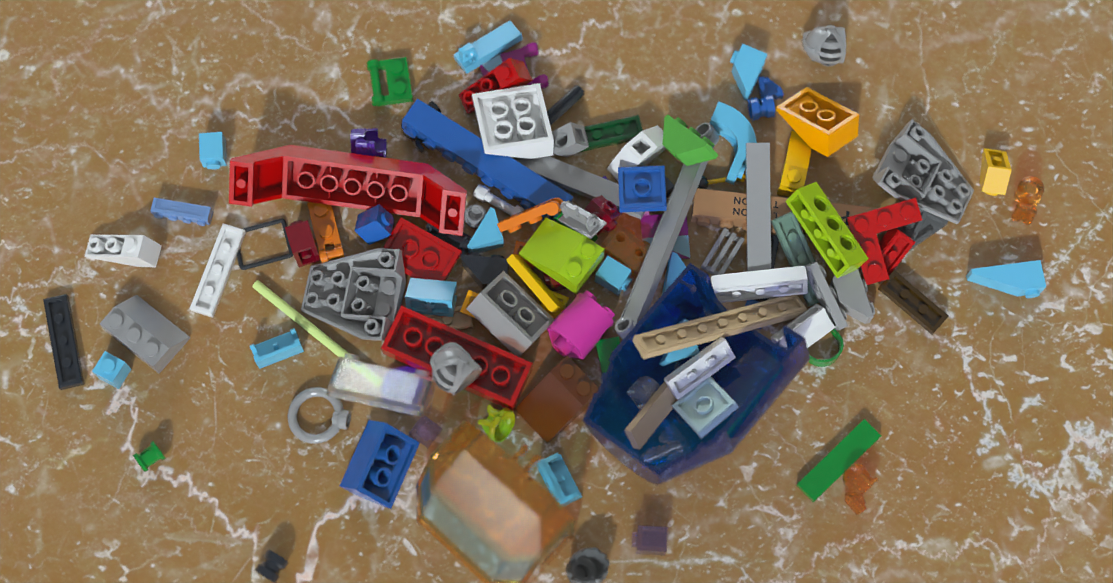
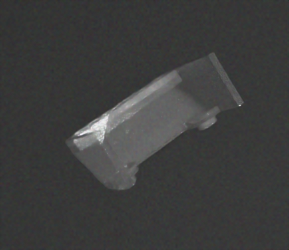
[326,353,436,417]

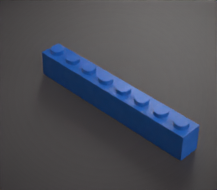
[402,99,573,221]

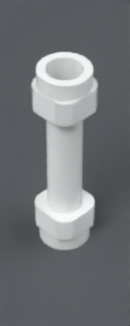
[473,184,524,216]

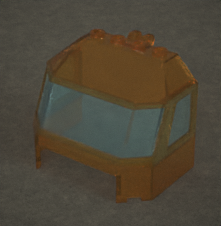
[416,419,576,583]

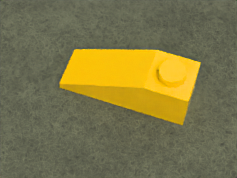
[777,131,812,197]

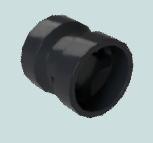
[255,549,289,583]

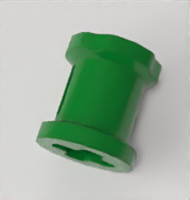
[133,441,166,472]

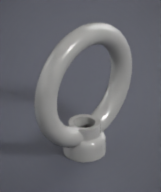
[288,387,351,444]

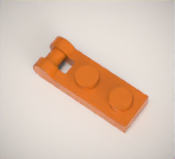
[497,197,563,233]
[307,202,345,263]

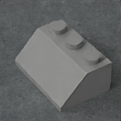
[466,271,555,357]
[100,295,190,374]

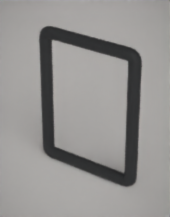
[237,218,293,270]

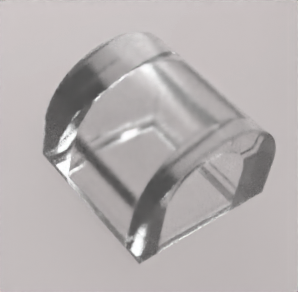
[627,376,660,410]

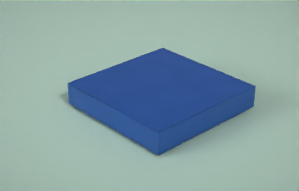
[618,165,667,213]

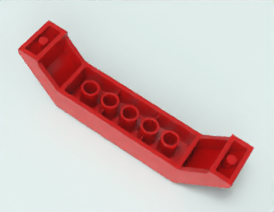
[229,145,467,236]

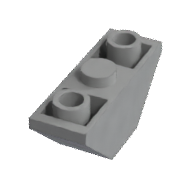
[829,267,875,324]

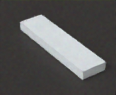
[190,223,246,318]

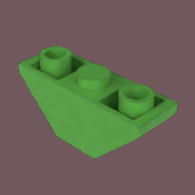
[662,114,719,166]

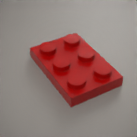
[383,217,462,281]

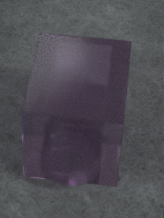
[631,526,667,555]

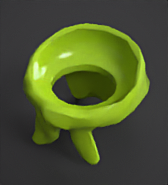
[478,404,515,442]

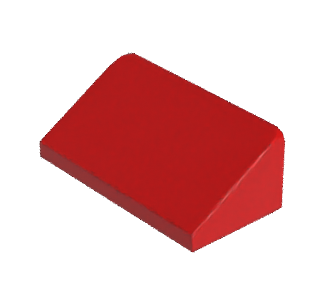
[879,228,916,276]

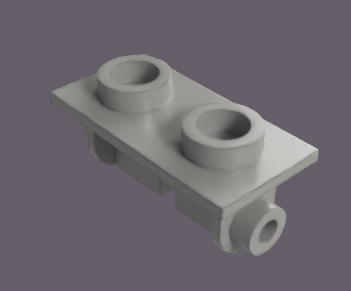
[558,201,607,239]

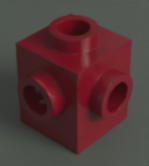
[584,195,622,235]

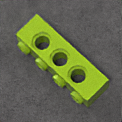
[785,182,869,278]

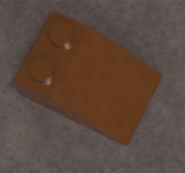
[515,356,601,444]

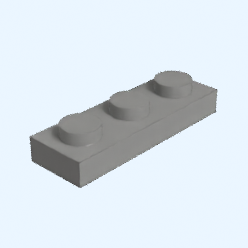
[805,262,848,330]

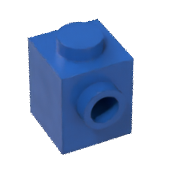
[354,204,394,245]

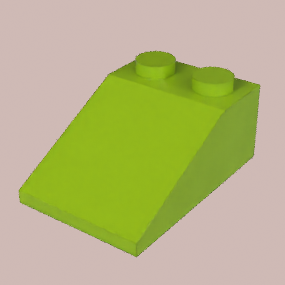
[519,218,605,294]

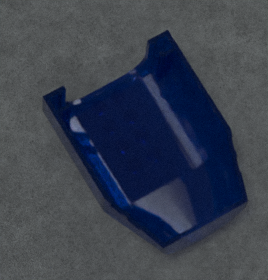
[583,263,810,485]

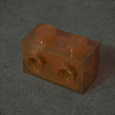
[601,224,651,279]

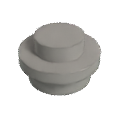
[464,205,487,228]

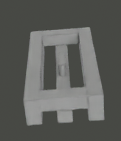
[701,228,745,275]

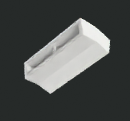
[770,304,835,361]

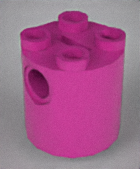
[547,290,615,360]

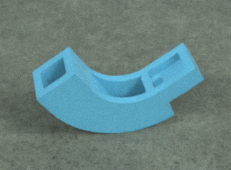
[709,101,757,185]

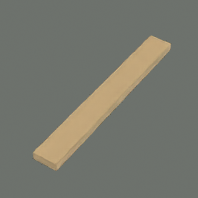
[633,295,807,359]

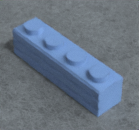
[151,198,213,226]

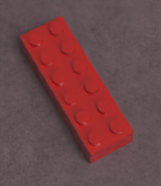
[381,306,533,411]

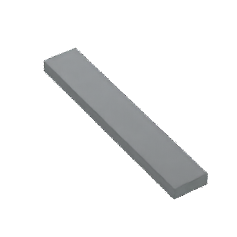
[746,143,771,272]
[518,156,645,219]

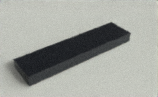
[43,294,85,390]

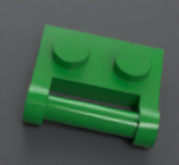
[366,57,413,107]

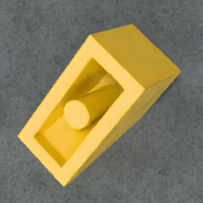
[980,148,1012,196]

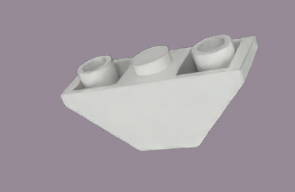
[607,125,666,181]

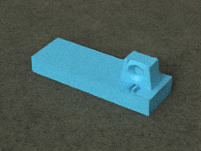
[453,21,523,74]

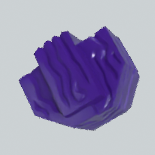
[350,128,387,158]

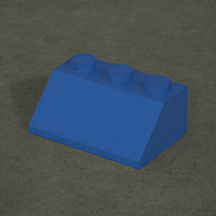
[340,420,420,509]

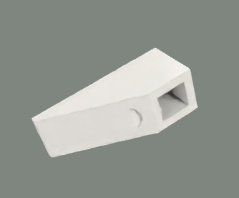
[85,234,162,267]

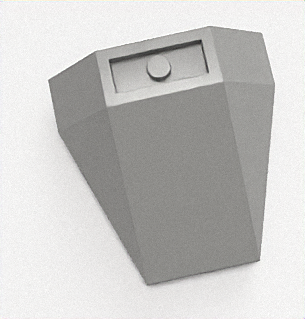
[872,119,974,224]
[301,248,406,341]

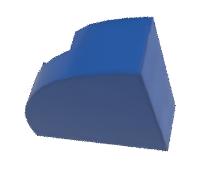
[758,77,784,100]

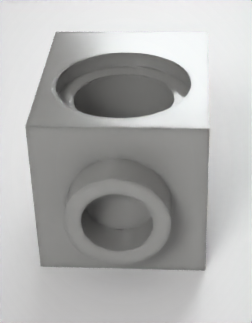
[552,122,589,158]

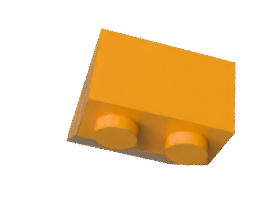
[776,87,859,157]

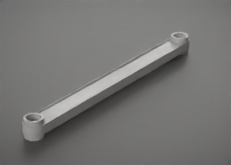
[615,122,719,343]

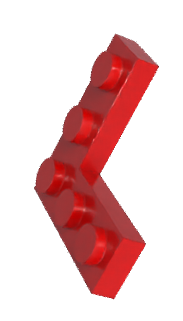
[847,198,922,285]

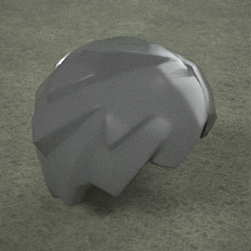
[565,548,610,583]

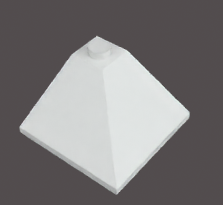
[472,83,554,159]

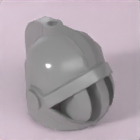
[802,25,846,67]
[430,342,482,395]

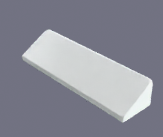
[711,266,808,303]

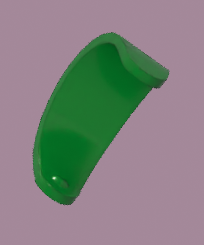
[801,329,844,367]

